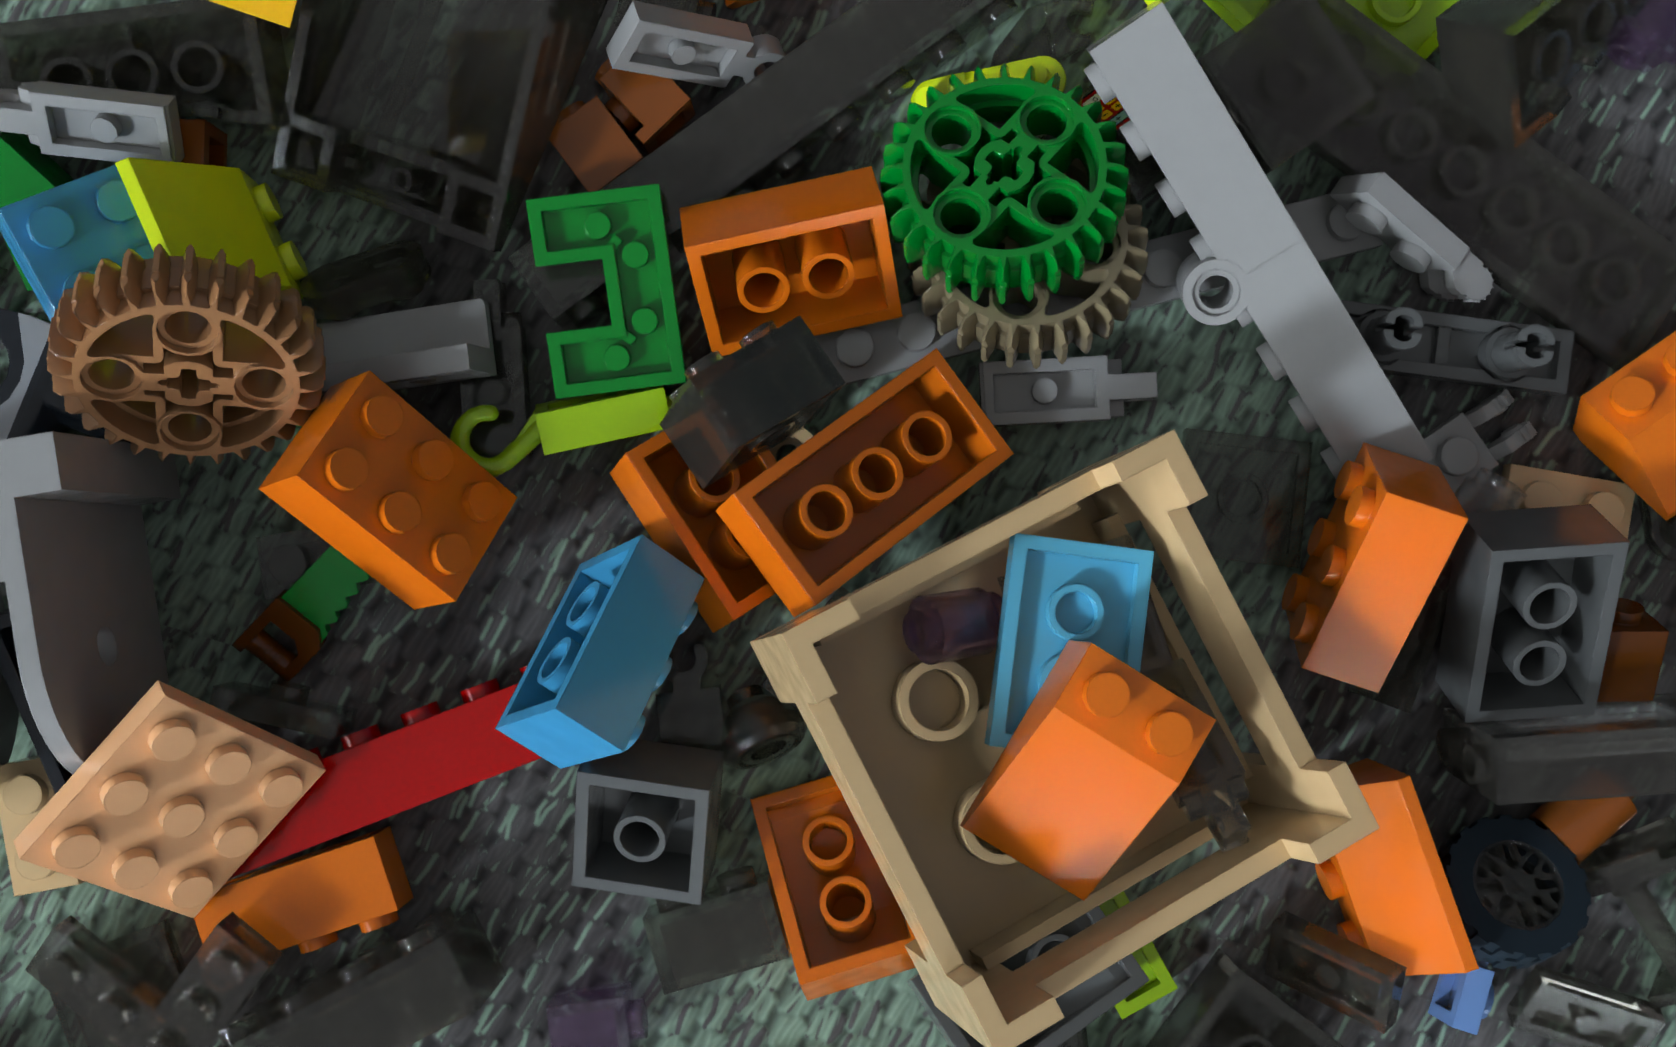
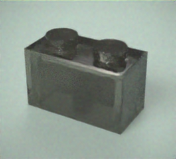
[642,866,790,995]

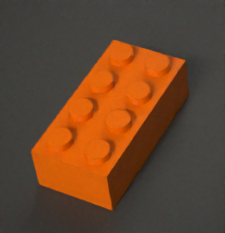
[715,348,1014,617]

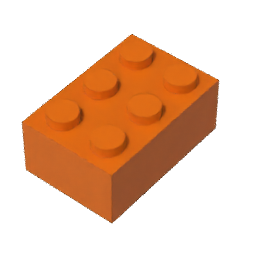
[679,166,903,358]
[258,370,518,610]
[1282,442,1469,693]

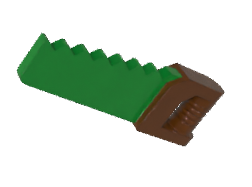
[232,545,370,682]

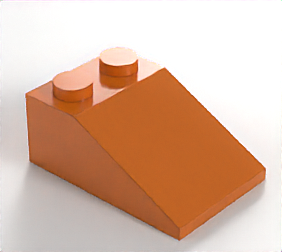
[960,640,1216,901]
[750,775,916,1001]

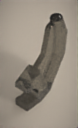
[990,0,1094,128]

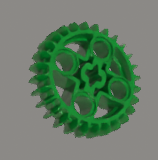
[880,63,1129,304]

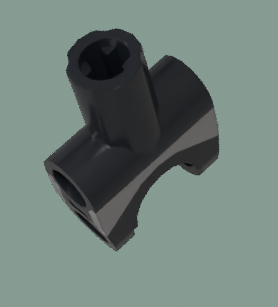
[0,308,131,443]

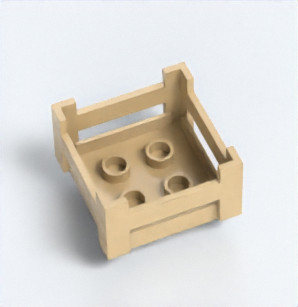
[750,429,1380,1047]

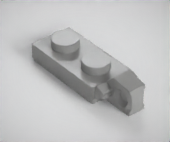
[0,81,185,162]
[978,355,1158,427]

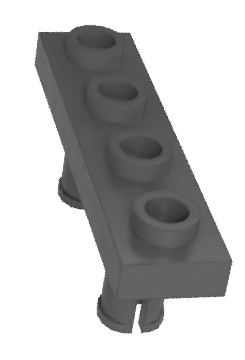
[1341,300,1575,396]

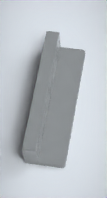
[316,298,497,400]

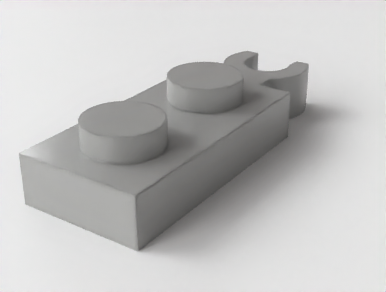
[606,0,786,88]

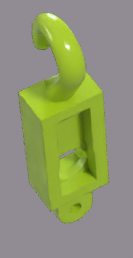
[450,383,715,477]

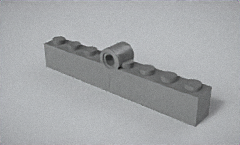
[1083,0,1435,479]

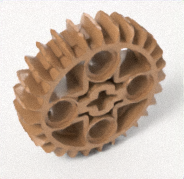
[46,244,326,465]

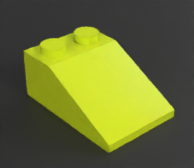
[115,157,308,299]

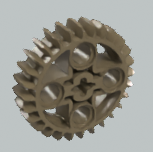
[908,135,1149,369]

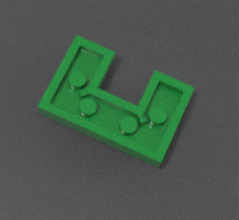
[526,183,687,399]

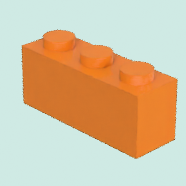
[194,826,414,975]

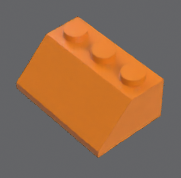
[1573,331,1676,521]
[609,391,777,633]
[1315,758,1479,977]

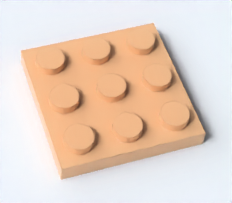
[14,680,326,918]

